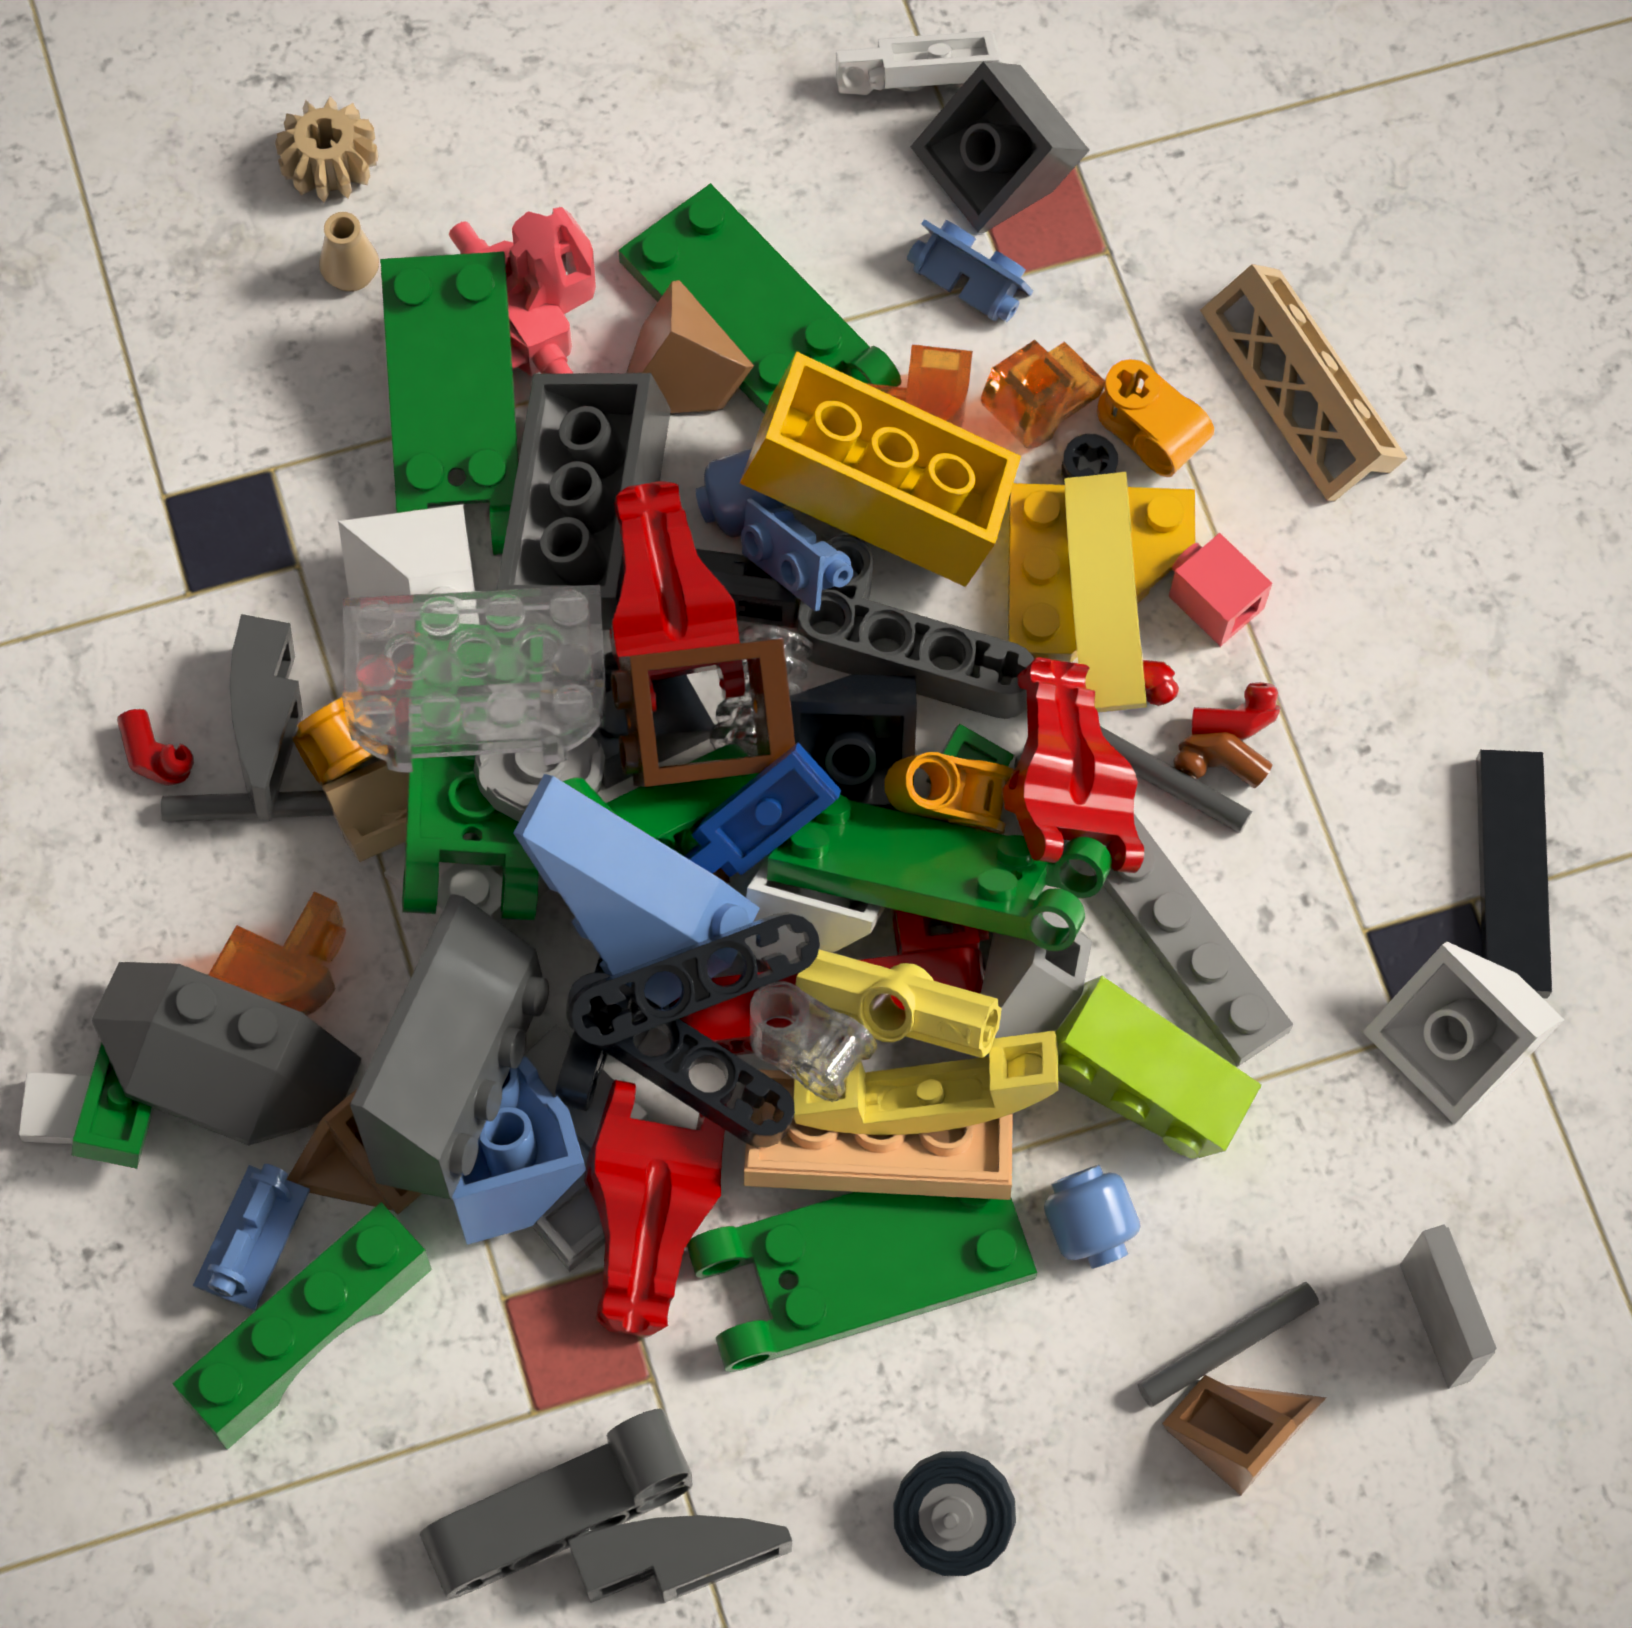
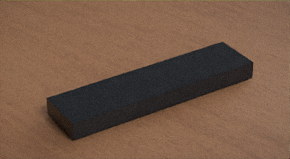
[1476,749,1552,999]

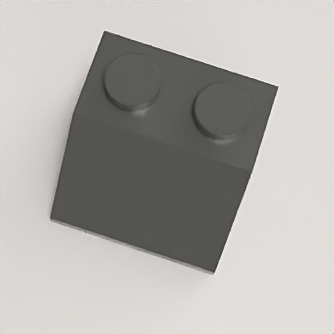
[910,61,1090,233]

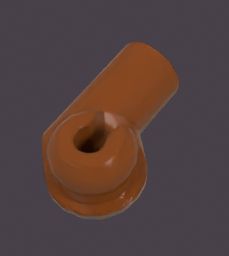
[1173,732,1273,788]

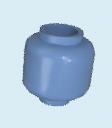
[696,448,787,537]
[1044,1164,1141,1269]

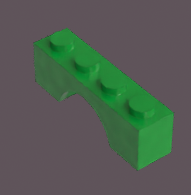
[172,1202,432,1450]

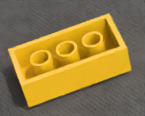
[740,352,1021,587]

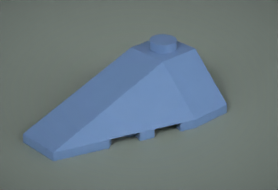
[514,774,760,1008]
[401,996,586,1245]

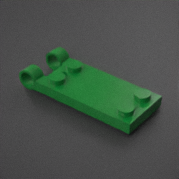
[618,183,902,414]
[380,252,519,556]
[402,623,544,921]
[767,795,1112,951]
[686,1192,1037,1372]

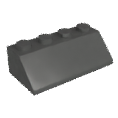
[495,373,671,630]
[350,894,549,1200]

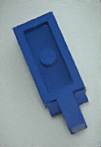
[684,742,841,877]

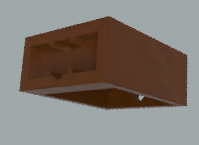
[611,639,795,787]

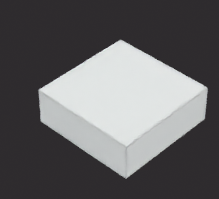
[18,1072,91,1144]

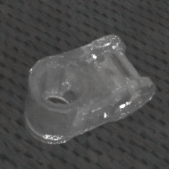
[750,981,878,1102]

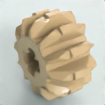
[275,96,379,203]

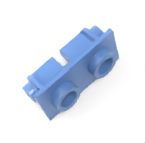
[907,219,1033,322]
[741,498,853,611]
[193,1164,310,1311]

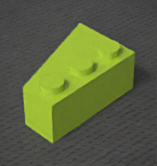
[1056,976,1262,1159]

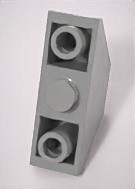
[981,912,1092,1055]

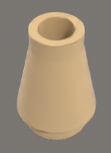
[319,212,379,291]

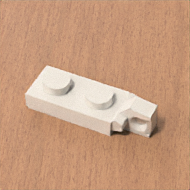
[836,31,1002,95]

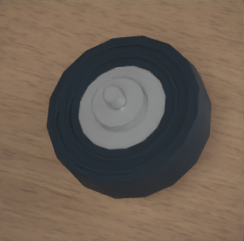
[893,1451,1016,1576]

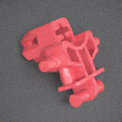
[449,207,596,376]

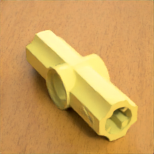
[794,949,1002,1058]

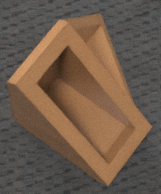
[626,280,754,413]
[286,1088,423,1215]
[1162,1375,1327,1496]

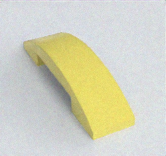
[1064,472,1147,712]
[794,1031,1059,1135]

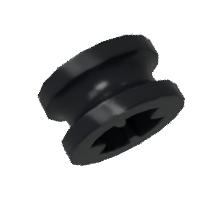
[1061,434,1118,482]

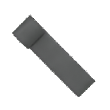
[798,535,1034,719]
[420,1408,693,1599]

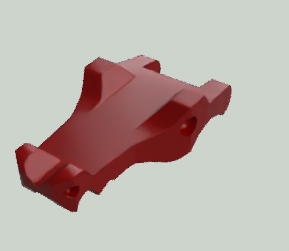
[609,481,745,712]
[1003,657,1144,873]
[584,1080,727,1338]

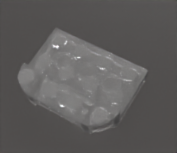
[342,585,607,772]

